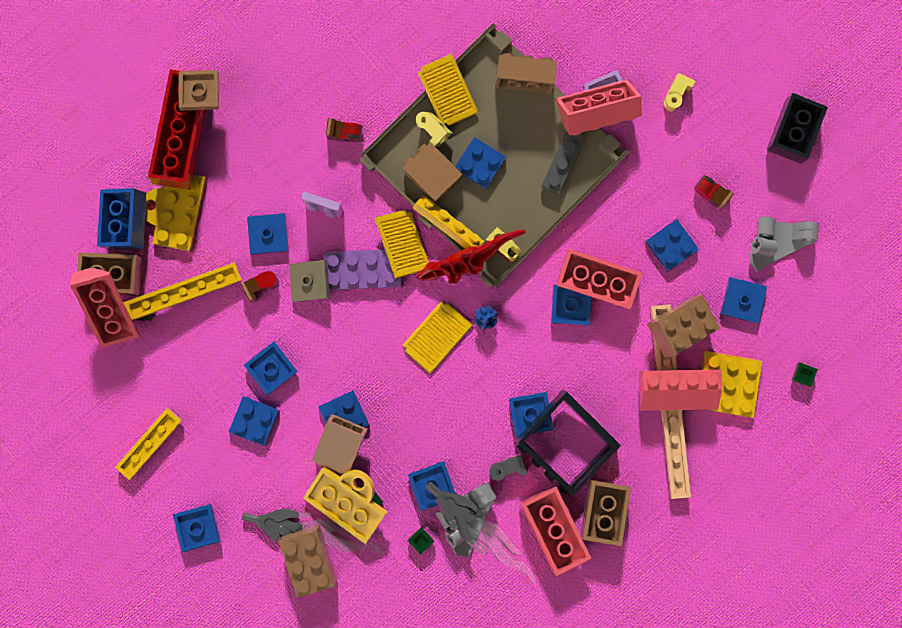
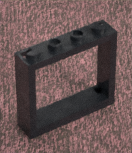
[515,390,621,496]

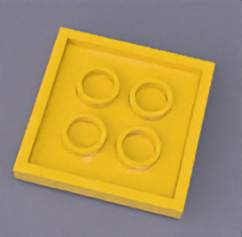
[701,351,762,418]

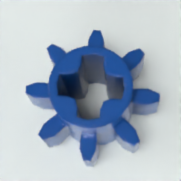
[474,305,498,331]

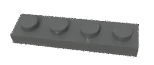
[541,131,587,195]

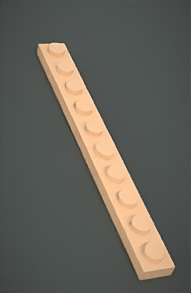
[650,305,691,499]

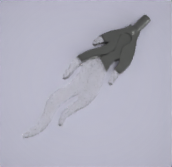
[425,482,535,584]
[242,509,384,555]

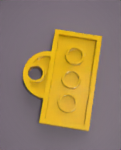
[145,175,206,252]
[303,466,387,544]

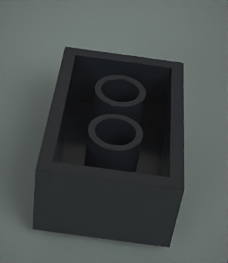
[766,93,828,164]

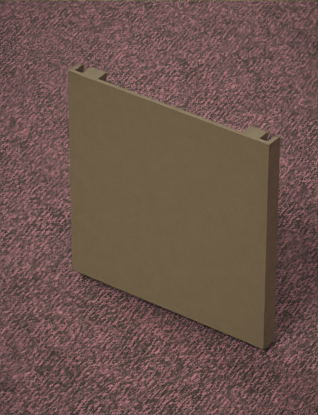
[359,22,629,289]

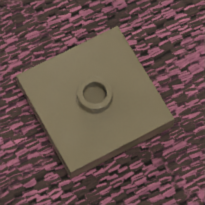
[289,260,329,302]

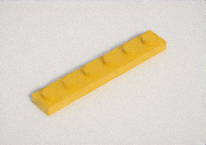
[124,262,242,321]

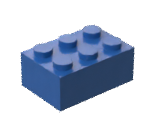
[97,188,147,250]

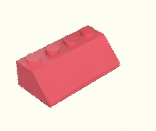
[556,79,642,135]
[556,249,642,310]
[70,268,139,348]
[639,370,722,411]
[519,487,592,576]

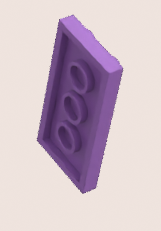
[324,249,402,291]

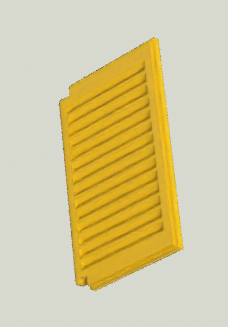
[418,53,479,126]
[374,210,429,279]
[403,302,473,374]

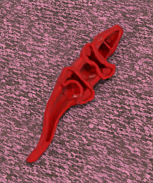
[416,229,526,284]

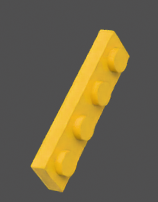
[413,195,484,248]
[115,408,183,480]

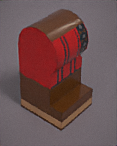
[325,118,363,142]
[694,175,734,210]
[240,271,279,303]

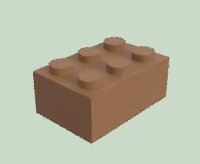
[495,53,557,94]
[77,252,143,296]
[647,294,720,358]
[580,479,631,546]
[279,525,337,598]

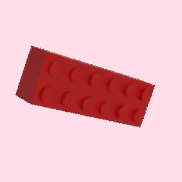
[148,69,206,190]

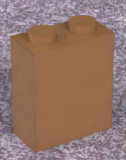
[403,142,463,204]
[312,414,368,475]

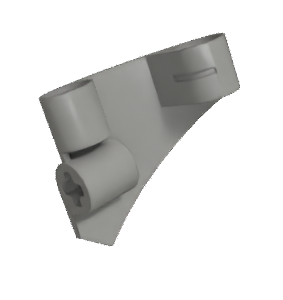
[749,217,819,272]
[436,482,496,557]

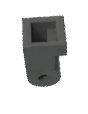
[489,454,527,481]

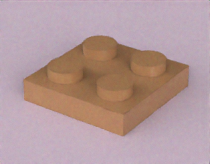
[179,70,219,110]

